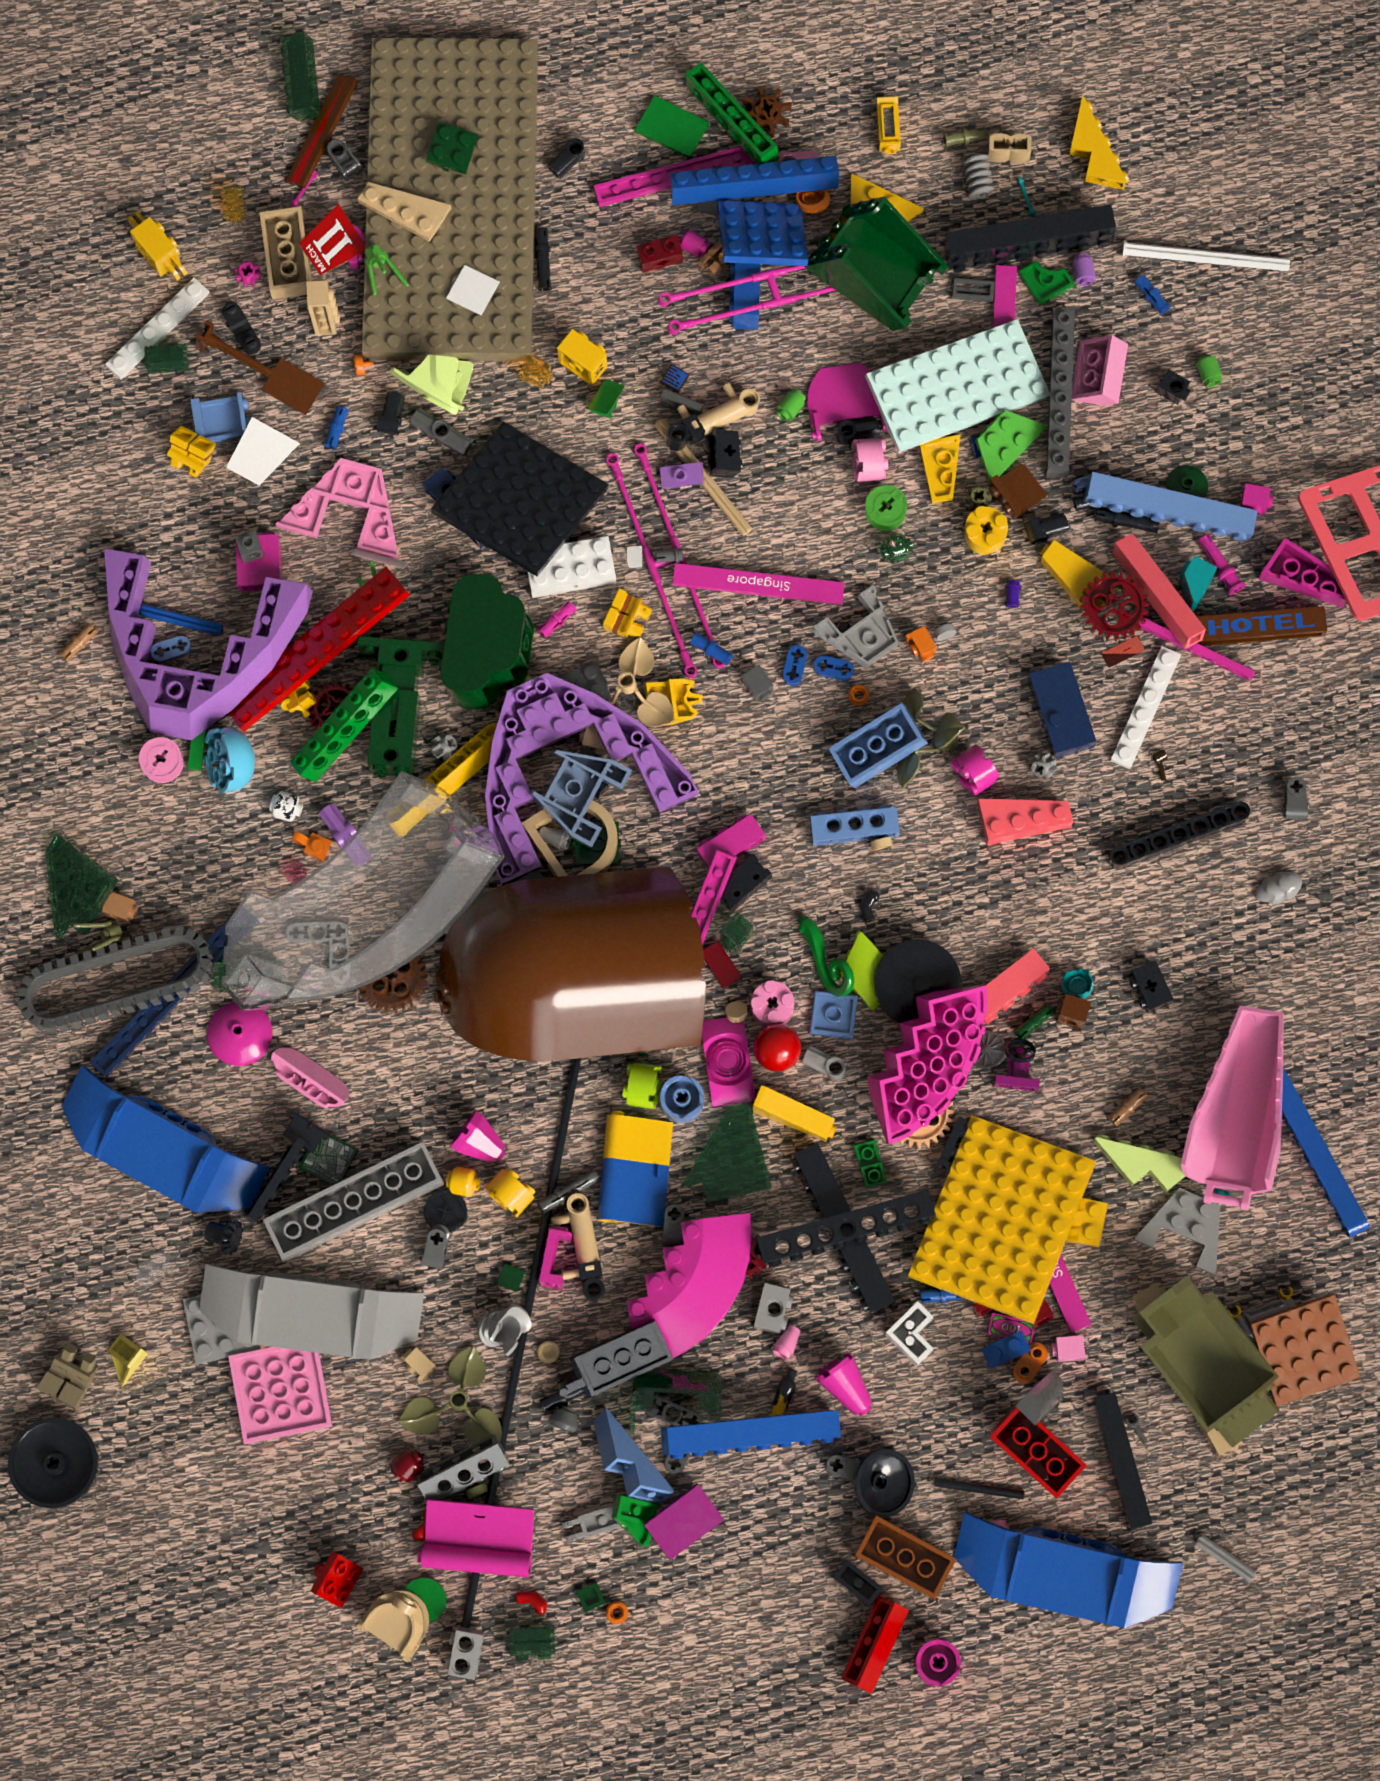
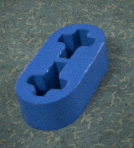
[783,645,807,686]
[814,656,854,681]

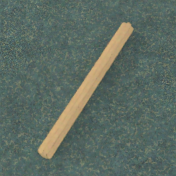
[655,419,752,536]

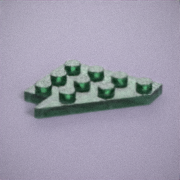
[45,833,119,939]
[683,1102,772,1204]

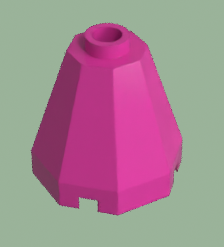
[450,1110,506,1163]

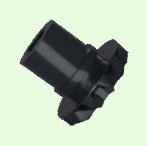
[204,1219,244,1255]

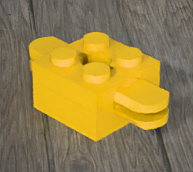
[127,211,187,281]

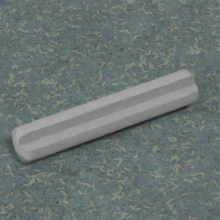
[1195,1535,1256,1581]

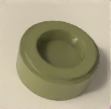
[465,1483,489,1500]

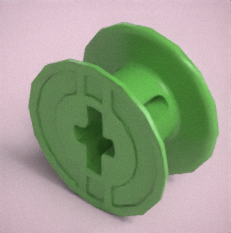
[865,485,908,531]

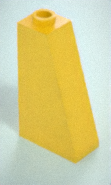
[1040,540,1116,612]
[753,1085,837,1142]

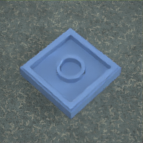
[810,991,858,1039]

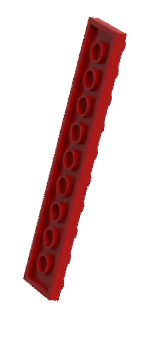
[229,566,410,732]

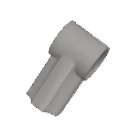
[802,1046,846,1081]

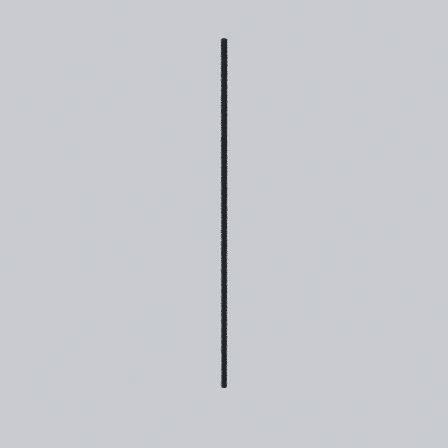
[461,1058,582,1628]

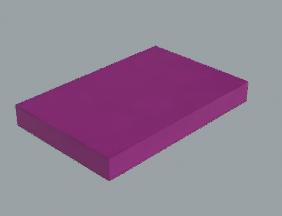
[643,1483,724,1560]

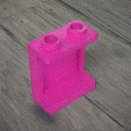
[539,1226,573,1290]

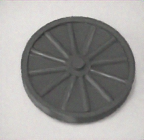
[973,1030,1006,1069]

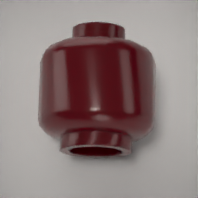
[391,1449,425,1483]

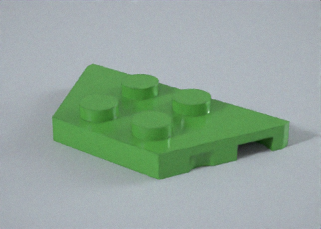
[975,410,1047,483]

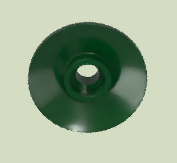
[1166,465,1208,498]

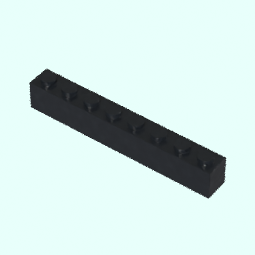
[792,1142,896,1315]

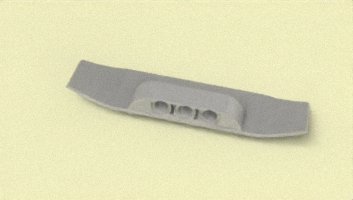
[199,1264,424,1360]

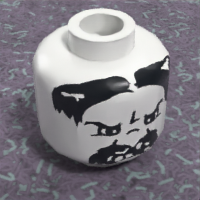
[269,791,303,822]

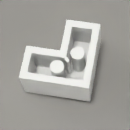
[885,1301,934,1367]

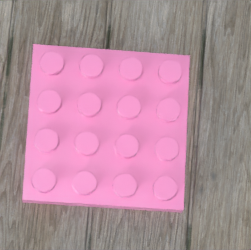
[228,1347,333,1444]

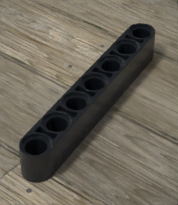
[1108,801,1250,870]

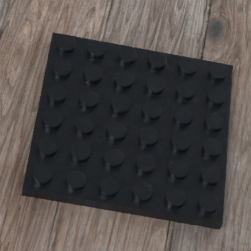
[431,421,609,577]

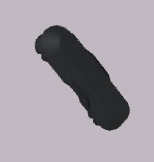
[222,302,261,354]

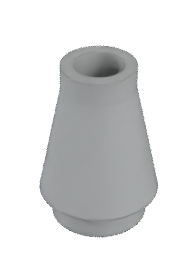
[539,826,572,850]

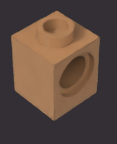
[102,891,138,924]

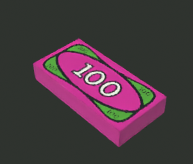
[987,1313,1034,1344]

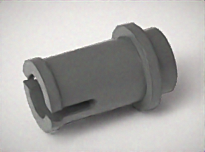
[656,546,683,563]

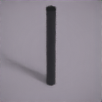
[934,1478,1025,1500]

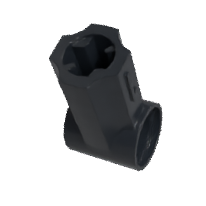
[547,138,586,179]
[377,391,405,436]
[836,418,880,445]
[1023,513,1069,545]

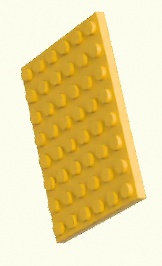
[908,1115,1096,1324]

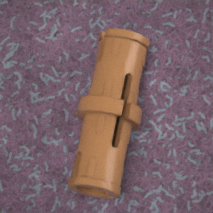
[58,623,98,662]
[1107,1087,1149,1127]

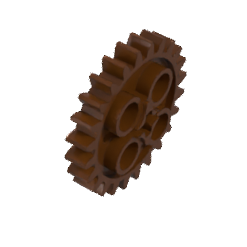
[357,944,428,1014]

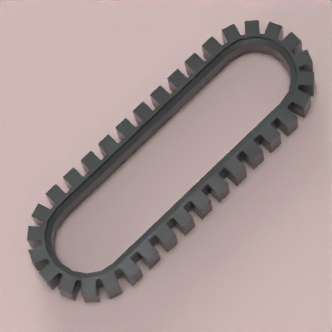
[17,927,214,1033]

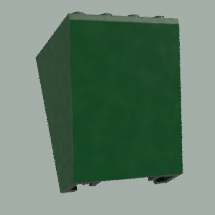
[805,196,949,331]

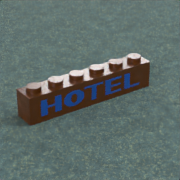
[1196,604,1328,646]

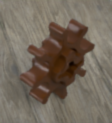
[743,86,792,138]

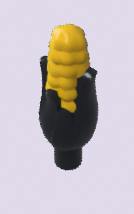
[771,1368,798,1416]

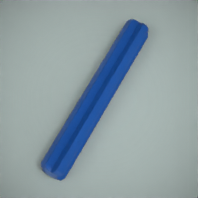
[140,604,223,636]

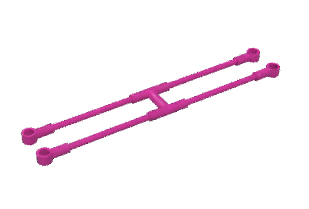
[657,266,836,335]
[606,444,725,678]

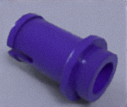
[1005,580,1022,608]

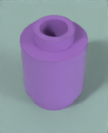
[1072,253,1096,286]

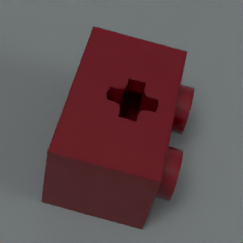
[637,235,683,273]

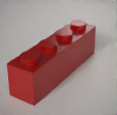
[841,1595,909,1694]

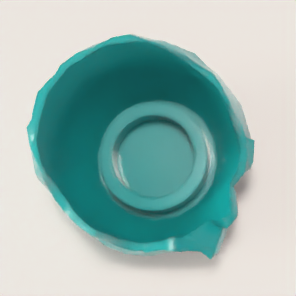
[1061,968,1094,999]

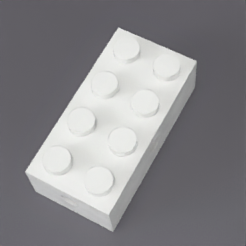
[528,536,616,598]

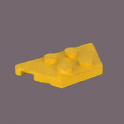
[851,174,924,222]

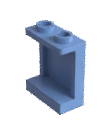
[190,391,250,442]

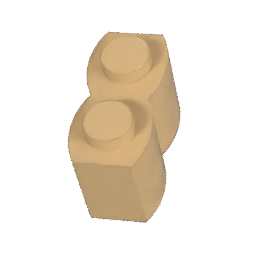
[988,133,1032,163]

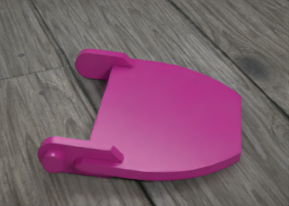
[807,363,887,442]

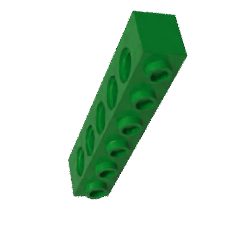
[685,62,779,164]
[290,668,398,782]

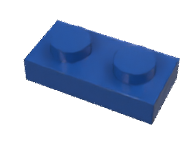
[981,1330,1032,1369]

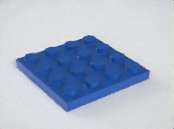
[717,200,808,266]

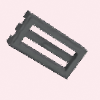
[951,277,995,303]
[660,389,703,416]

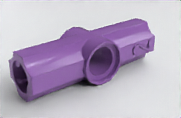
[319,803,371,866]

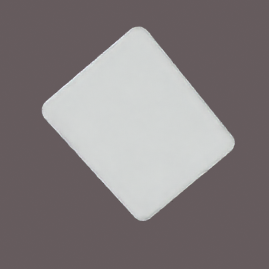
[627,546,642,568]

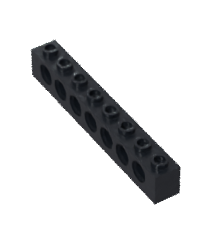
[756,1190,936,1268]

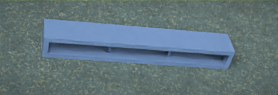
[1084,472,1258,542]

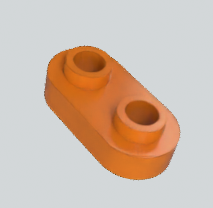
[1013,1342,1048,1384]

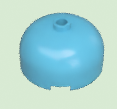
[204,727,255,793]

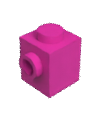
[1240,484,1273,516]

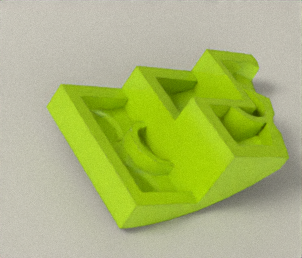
[839,931,883,1011]

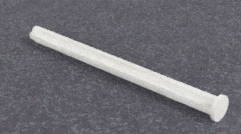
[1122,240,1290,271]

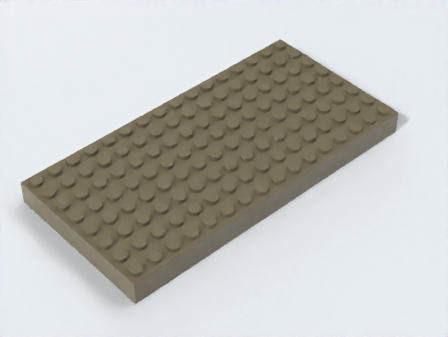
[362,38,539,361]

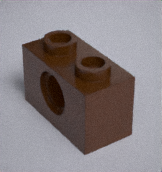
[1054,994,1091,1030]

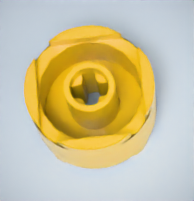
[964,506,1008,555]
[484,1168,535,1218]

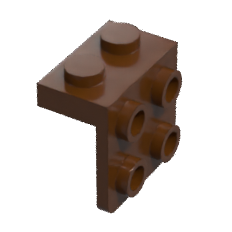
[989,464,1047,520]

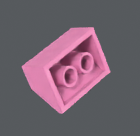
[1072,335,1128,406]

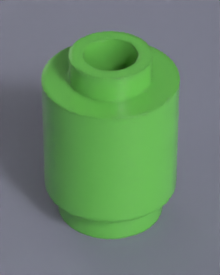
[1196,354,1223,387]
[776,389,806,421]

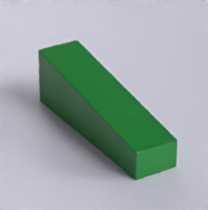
[188,729,208,771]

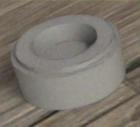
[934,623,957,641]

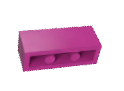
[697,814,766,869]

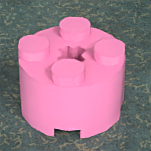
[852,438,888,482]
[751,980,794,1027]

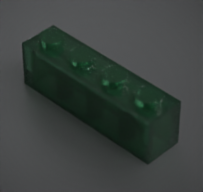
[280,32,321,121]

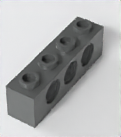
[416,1434,510,1501]

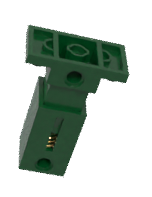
[358,636,444,780]

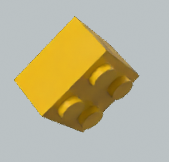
[557,329,607,386]

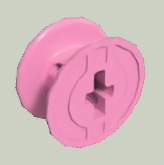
[138,737,183,783]

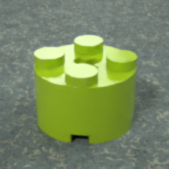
[623,1062,663,1110]

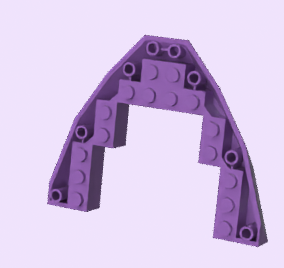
[104,548,313,740]
[485,673,699,886]

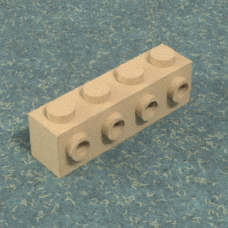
[306,279,340,336]

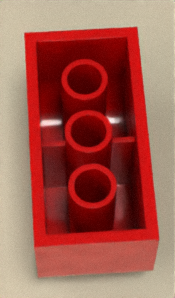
[987,1401,1087,1499]

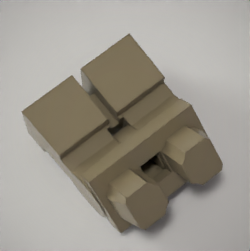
[37,1343,99,1411]

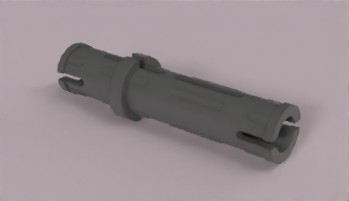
[537,1169,600,1214]

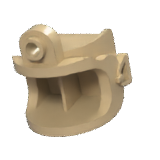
[356,1590,429,1662]

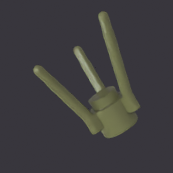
[71,921,123,956]

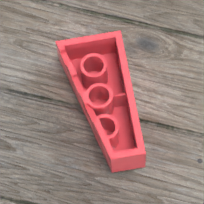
[977,799,1073,845]

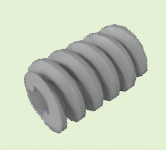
[962,153,994,200]

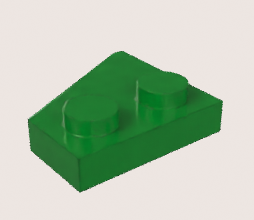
[612,1495,658,1547]

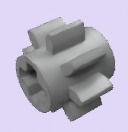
[431,732,457,761]
[1030,751,1058,779]

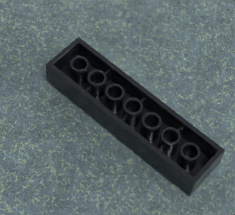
[944,204,1116,272]

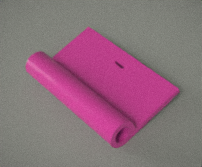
[417,1499,534,1578]

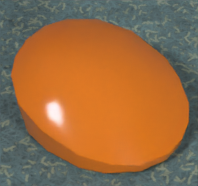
[795,190,831,213]

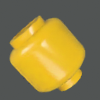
[446,1166,481,1197]

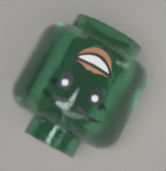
[880,533,913,564]

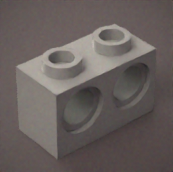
[445,1626,485,1680]

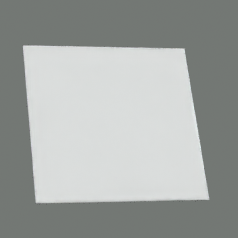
[446,265,500,316]

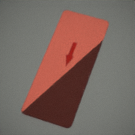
[1101,636,1145,668]

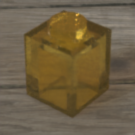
[220,187,247,222]
[519,355,553,389]

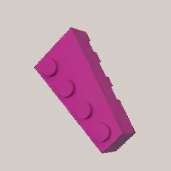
[1259,538,1358,608]

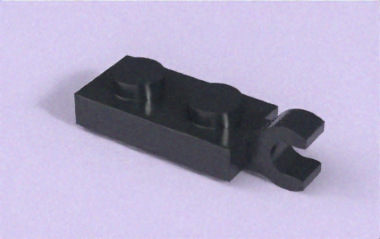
[933,1116,968,1177]

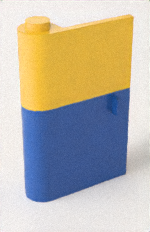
[597,1111,673,1227]

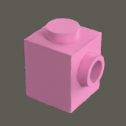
[1051,1335,1085,1362]

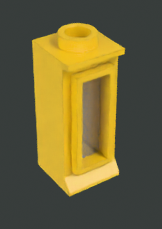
[876,96,901,154]

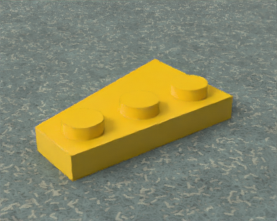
[919,434,961,504]

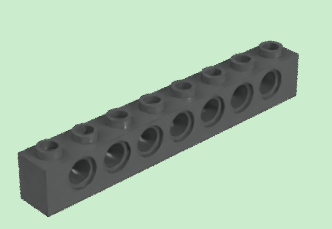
[1046,309,1075,478]

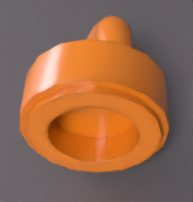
[353,354,373,376]

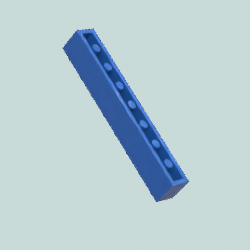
[670,156,839,205]
[661,1410,841,1459]

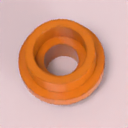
[848,684,870,706]
[606,1601,628,1624]

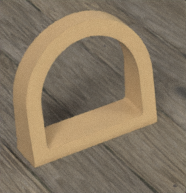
[522,800,618,877]

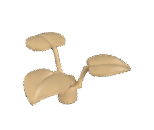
[609,637,674,727]

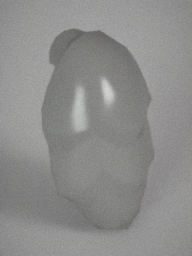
[1255,871,1302,905]

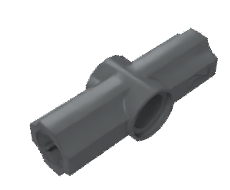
[410,408,473,457]

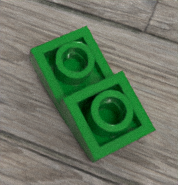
[853,1139,887,1189]

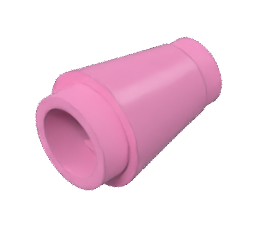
[773,1325,801,1360]

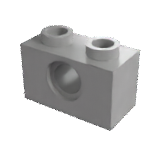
[754,1283,794,1335]

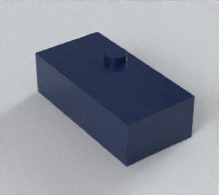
[1028,662,1097,759]

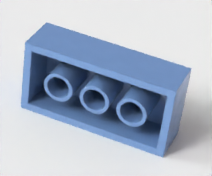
[828,703,928,788]

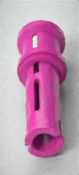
[1198,534,1245,596]

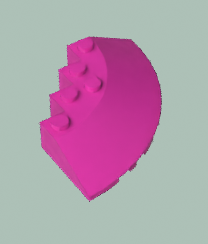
[867,985,987,1144]
[626,1213,752,1358]

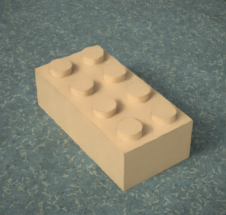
[260,206,312,300]

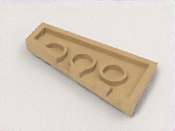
[357,182,451,242]

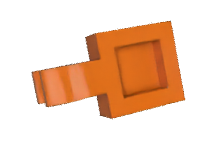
[292,831,332,861]

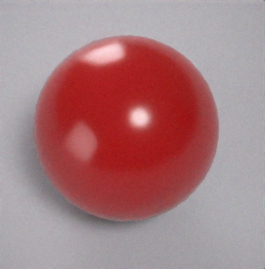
[753,1023,801,1072]

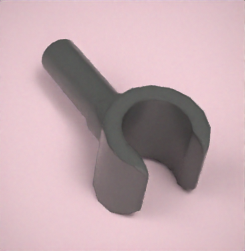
[1126,1413,1148,1444]

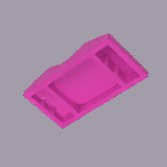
[702,1018,756,1107]

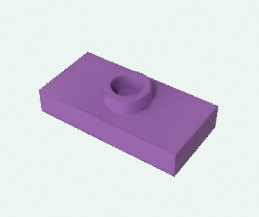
[660,462,704,489]

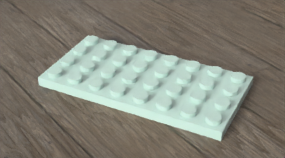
[865,319,1050,453]

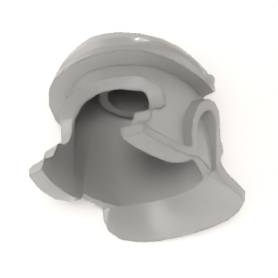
[477,1304,531,1356]

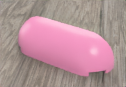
[271,1048,349,1109]

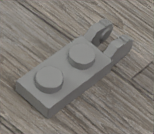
[562,1505,621,1542]

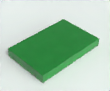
[635,96,709,159]

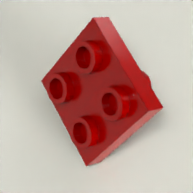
[310,1551,364,1609]

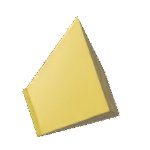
[107,1334,148,1388]

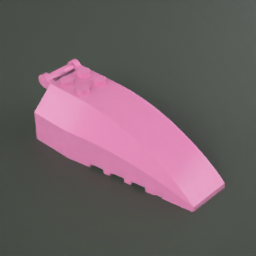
[1181,1006,1284,1211]

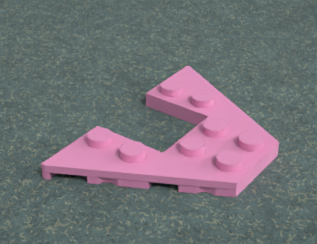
[276,458,399,560]

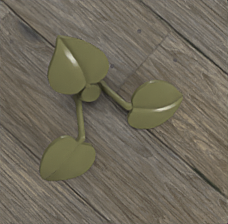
[897,688,965,789]
[399,1346,502,1444]

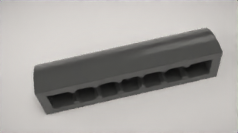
[1016,1370,1063,1425]

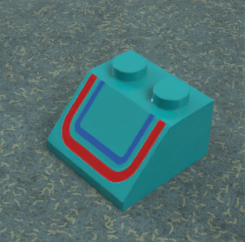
[1179,555,1217,613]

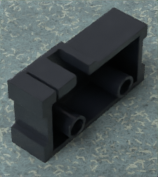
[721,853,772,913]

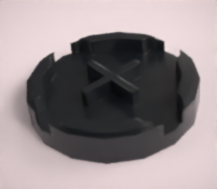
[423,1190,468,1234]

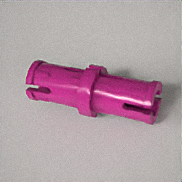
[536,600,577,639]

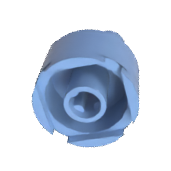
[660,1076,704,1123]

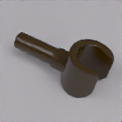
[1153,749,1168,781]

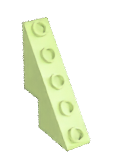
[1093,1134,1186,1193]

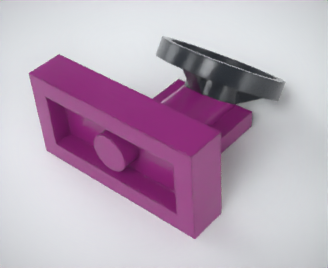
[994,1039,1040,1092]

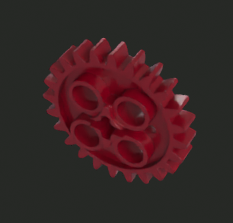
[1079,571,1150,642]

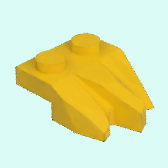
[644,679,703,726]
[1066,1198,1108,1248]

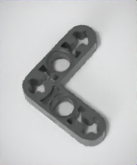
[642,1394,703,1474]

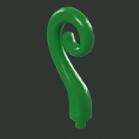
[797,916,854,997]

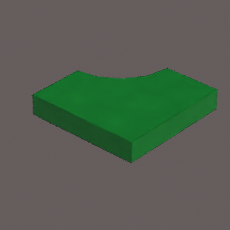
[1018,261,1076,307]

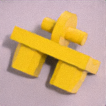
[280,680,316,718]

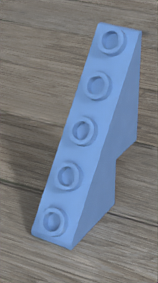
[593,1408,674,1504]

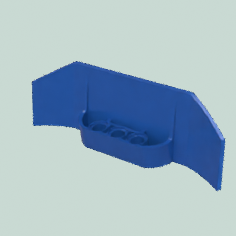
[62,1065,270,1213]
[954,1511,1183,1628]

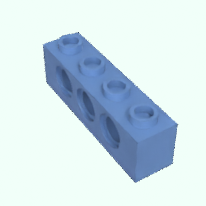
[810,805,900,846]

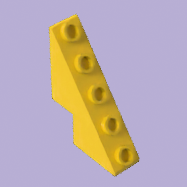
[1070,96,1129,190]

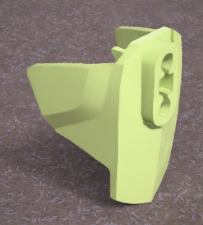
[389,355,474,415]

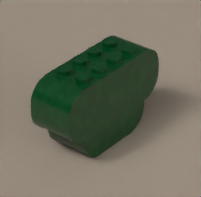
[439,574,534,709]

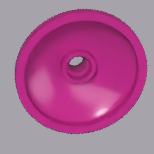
[207,1001,272,1066]

